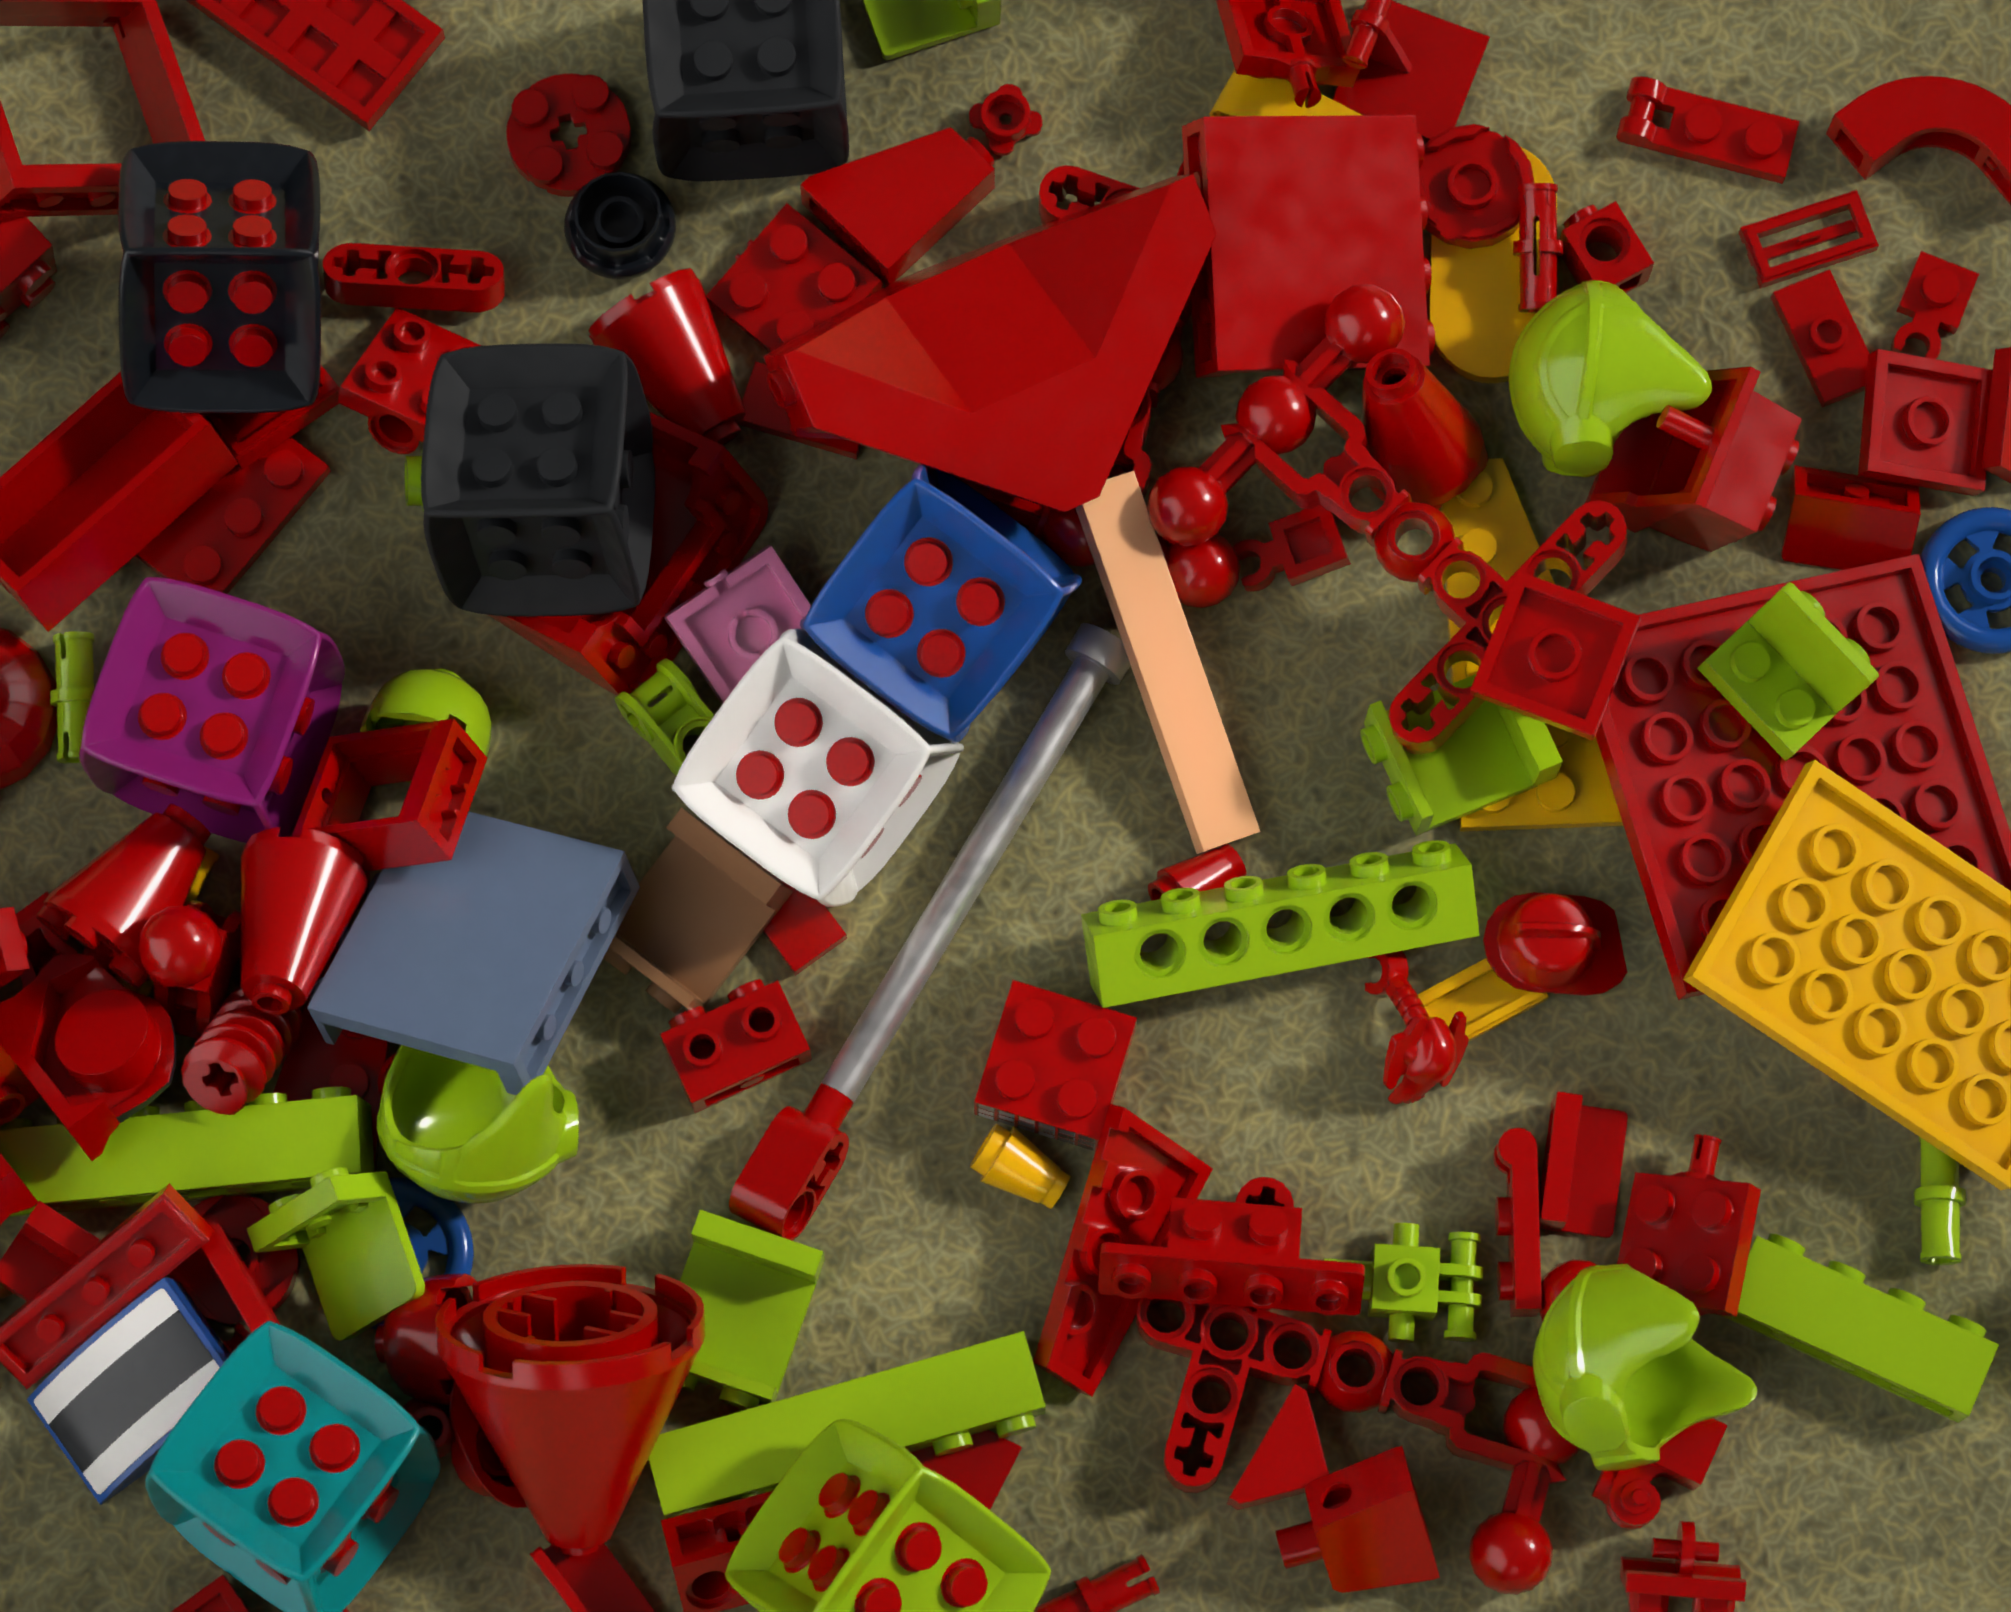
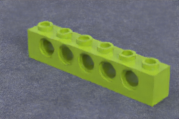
[1081,840,1480,1008]

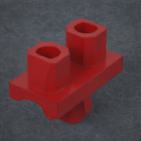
[1620,1521,1747,1612]

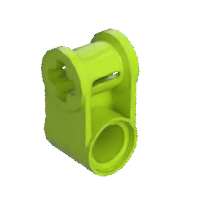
[615,658,714,776]

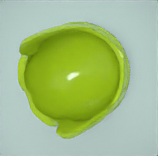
[1509,280,1712,477]
[377,1045,579,1204]
[1533,1264,1757,1471]

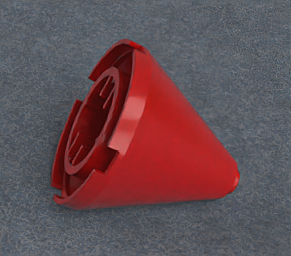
[436,1264,705,1556]

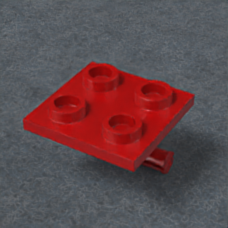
[1332,0,1490,142]

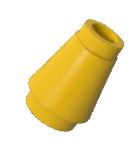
[970,1123,1071,1209]

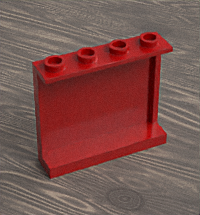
[1182,115,1435,378]

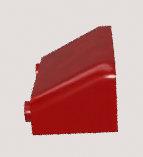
[488,412,768,695]

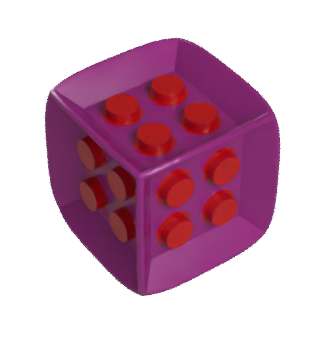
[79,577,345,843]

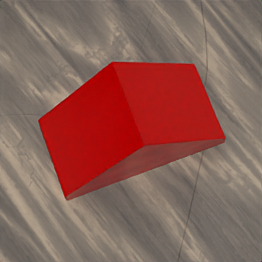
[1227,1384,1329,1510]

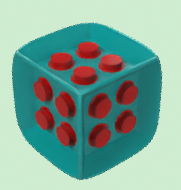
[145,1321,441,1612]

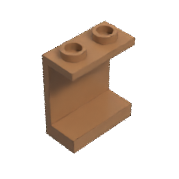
[603,807,793,1014]

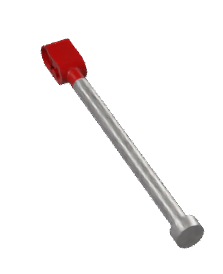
[729,623,1130,1240]

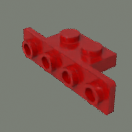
[1098,1197,1365,1316]

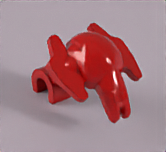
[1365,951,1469,1104]

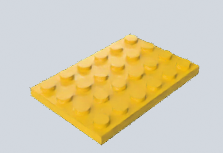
[1683,760,2011,1190]

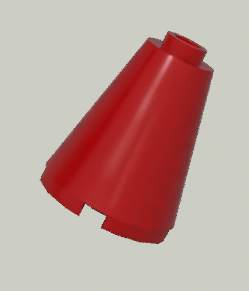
[588,268,746,445]
[241,827,370,1015]

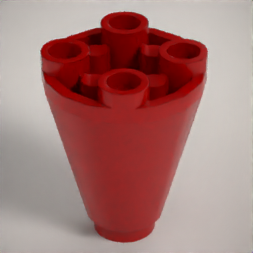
[1361,348,1488,510]
[36,804,211,988]

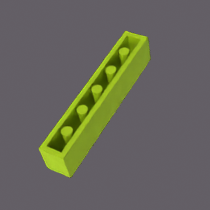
[0,1087,375,1217]
[648,1331,1046,1519]

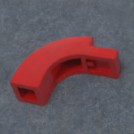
[1826,76,2011,205]

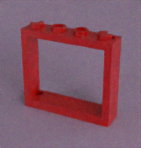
[0,0,205,217]

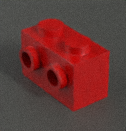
[660,979,812,1113]

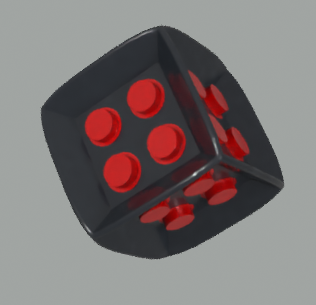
[118,141,321,413]

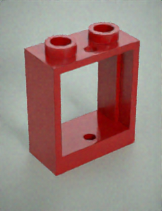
[292,719,487,872]

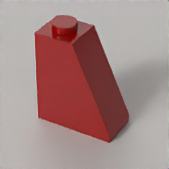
[800,127,995,286]

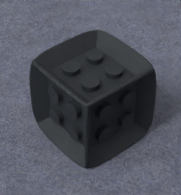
[642,0,849,181]
[421,343,656,617]

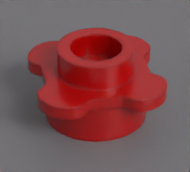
[969,84,1043,156]

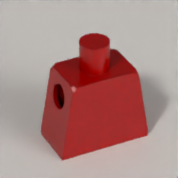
[1275,1446,1440,1593]

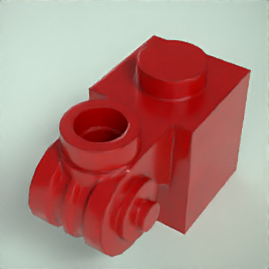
[1591,1418,1728,1530]

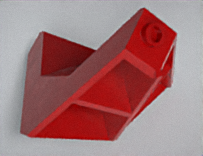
[763,174,1217,512]

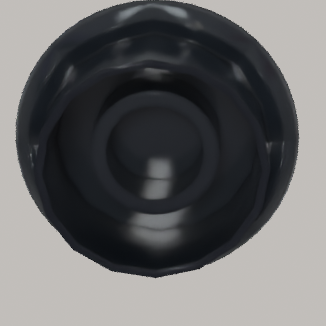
[564,172,676,280]

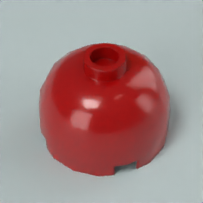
[375,1273,477,1406]

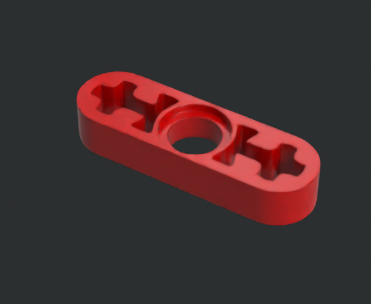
[323,243,505,313]

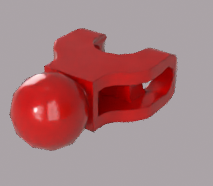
[139,900,241,1039]

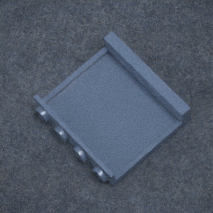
[307,812,640,1095]

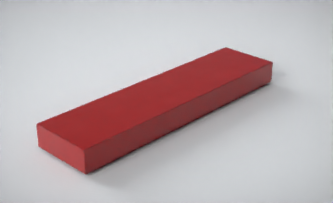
[0,1184,215,1389]

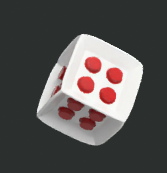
[672,628,964,907]

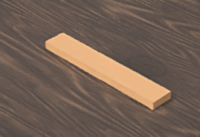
[1076,471,1261,854]

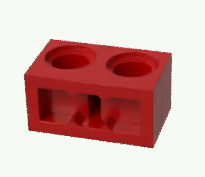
[661,1490,774,1612]

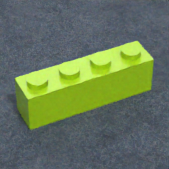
[1720,1234,1999,1423]

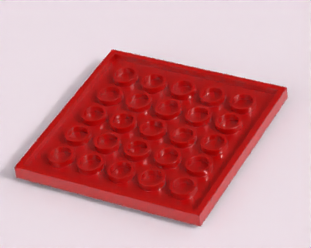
[1595,554,2011,1000]

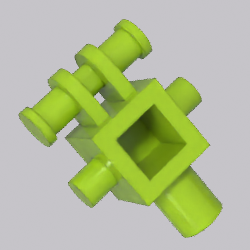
[1323,1223,1484,1343]

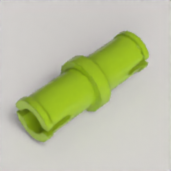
[50,631,95,764]
[1914,1137,1967,1265]

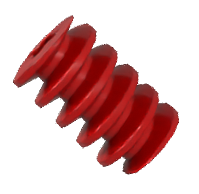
[181,987,303,1115]

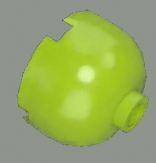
[360,669,491,783]

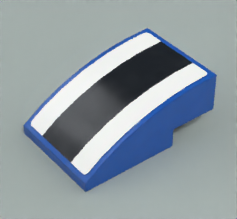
[26,1277,231,1505]

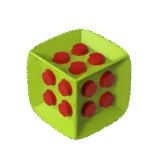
[725,1419,1051,1612]

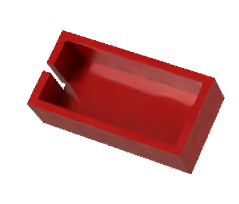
[0,371,239,632]

